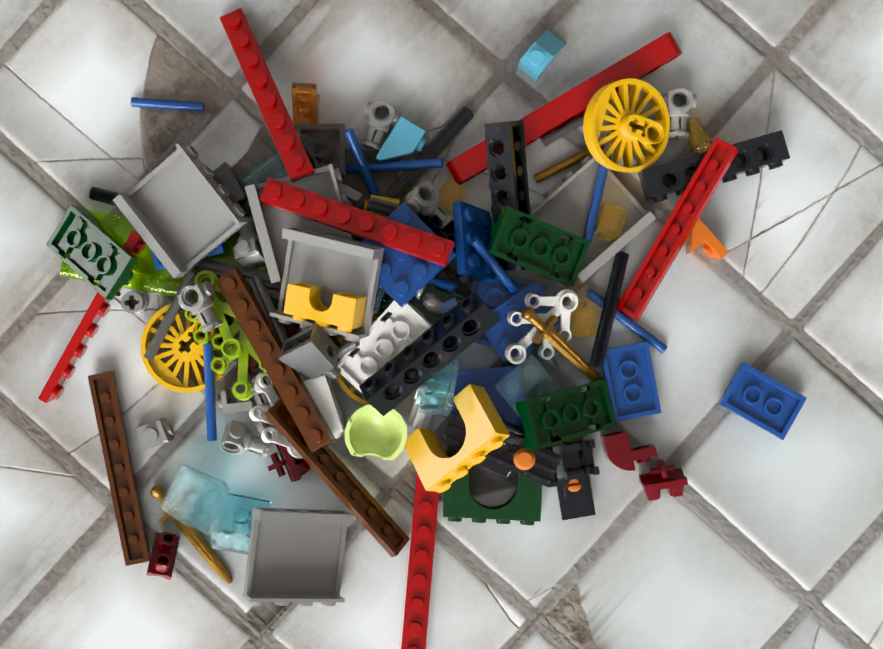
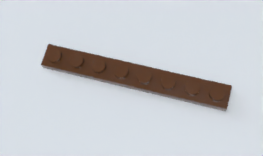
[215,268,335,452]
[88,371,151,566]
[264,397,410,557]

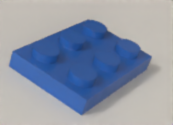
[453,200,496,283]
[485,280,560,362]
[602,342,661,422]
[718,362,807,440]

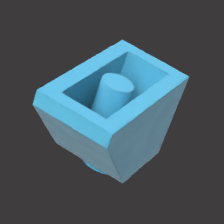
[518,29,566,82]
[376,117,427,162]

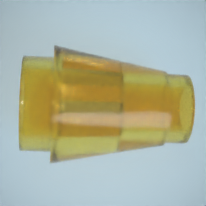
[687,118,713,155]

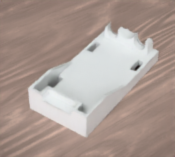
[336,301,433,393]

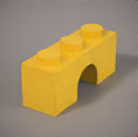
[284,281,367,332]

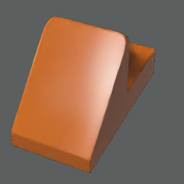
[686,218,729,260]

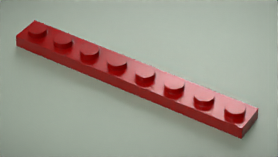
[219,8,315,183]
[617,137,739,321]
[259,177,455,267]
[38,230,146,403]
[401,473,439,649]

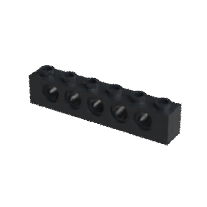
[485,120,531,271]
[638,130,790,203]
[359,291,499,417]

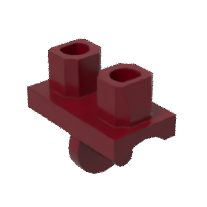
[267,444,311,482]
[639,459,688,501]
[146,532,180,580]

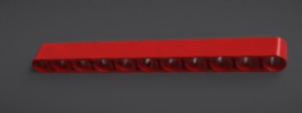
[446,32,683,186]

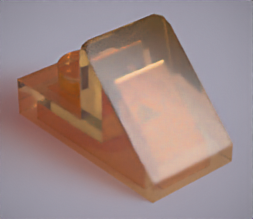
[291,83,320,130]

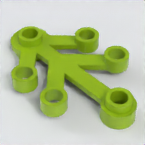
[185,270,243,359]
[210,317,267,401]

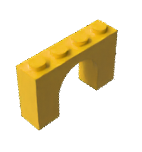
[404,384,510,493]

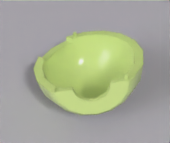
[344,404,407,460]

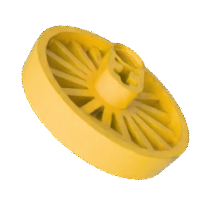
[583,78,670,173]
[141,303,233,392]

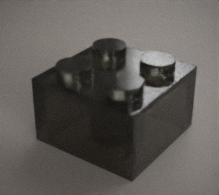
[296,124,347,177]

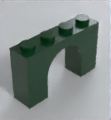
[443,456,542,525]

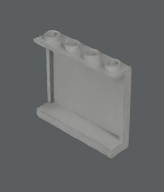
[113,143,248,278]
[530,154,656,284]
[244,164,359,283]
[269,227,384,342]
[243,507,354,606]

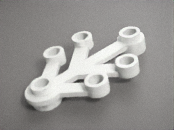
[505,289,578,364]
[249,372,303,459]

